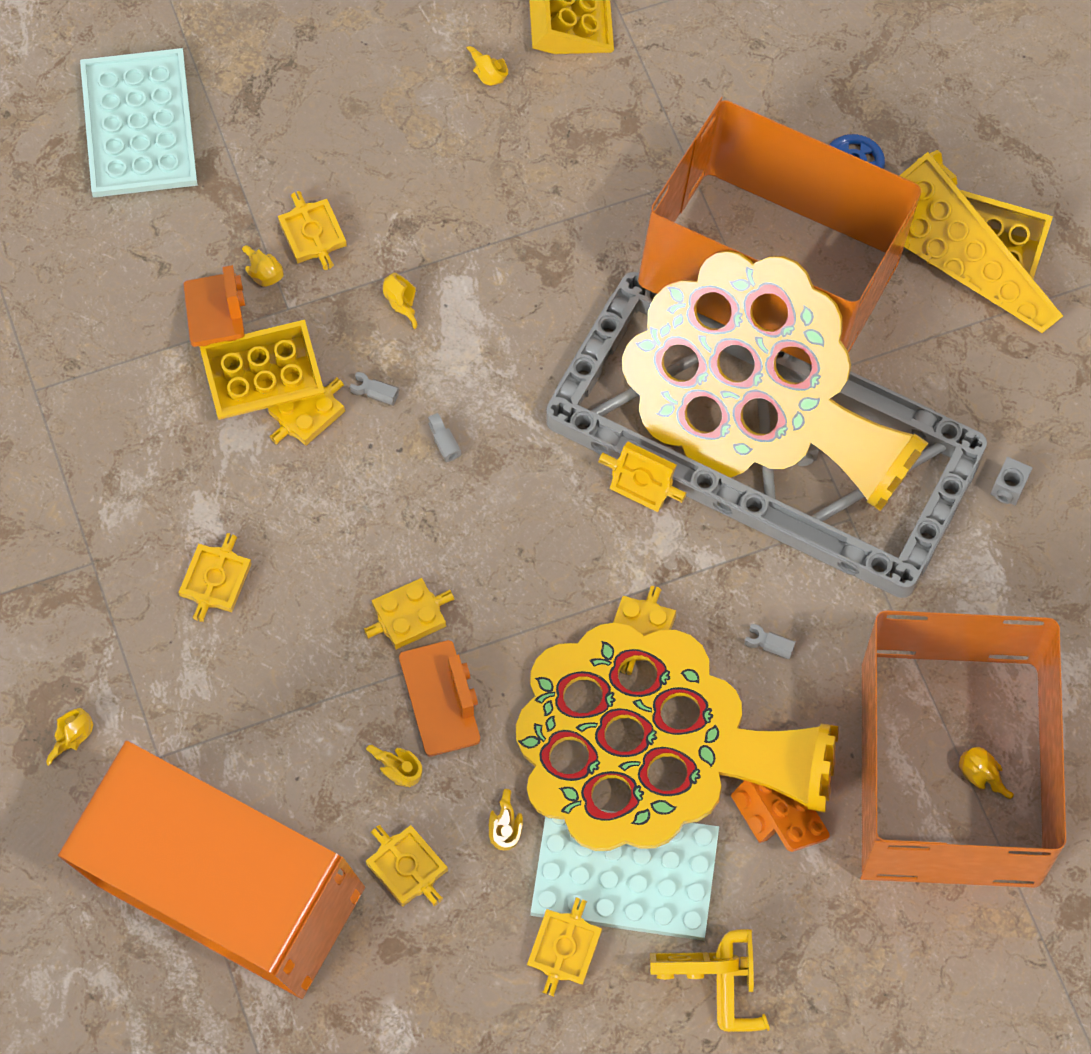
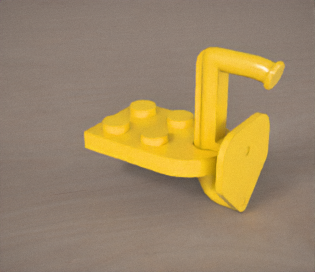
[650,929,770,1032]

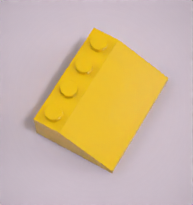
[529,0,614,54]
[927,189,1053,279]
[199,320,325,420]

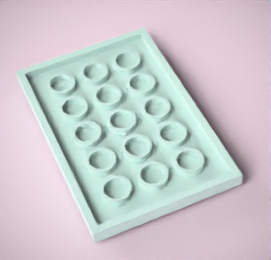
[80,48,198,198]
[531,810,719,941]

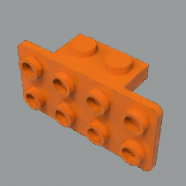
[184,265,245,347]
[399,640,480,757]
[731,780,830,852]

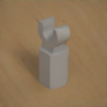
[350,372,399,406]
[428,413,461,462]
[744,624,796,660]

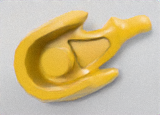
[466,46,508,86]
[242,245,284,287]
[383,273,417,329]
[46,708,93,766]
[366,745,422,788]
[959,747,1014,799]
[488,789,523,851]

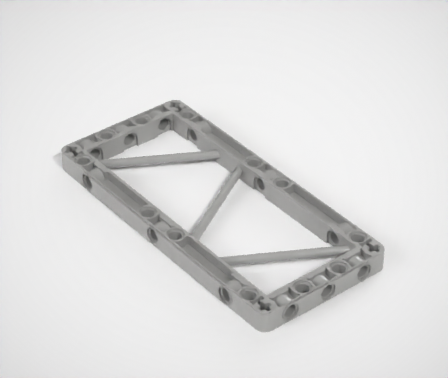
[546,272,987,598]

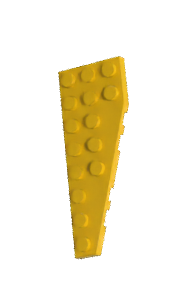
[899,152,1063,333]

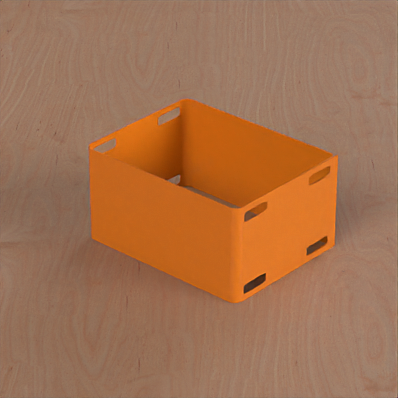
[638,97,921,365]
[860,610,1066,888]
[58,741,365,1000]

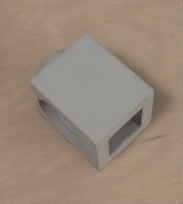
[990,457,1033,506]

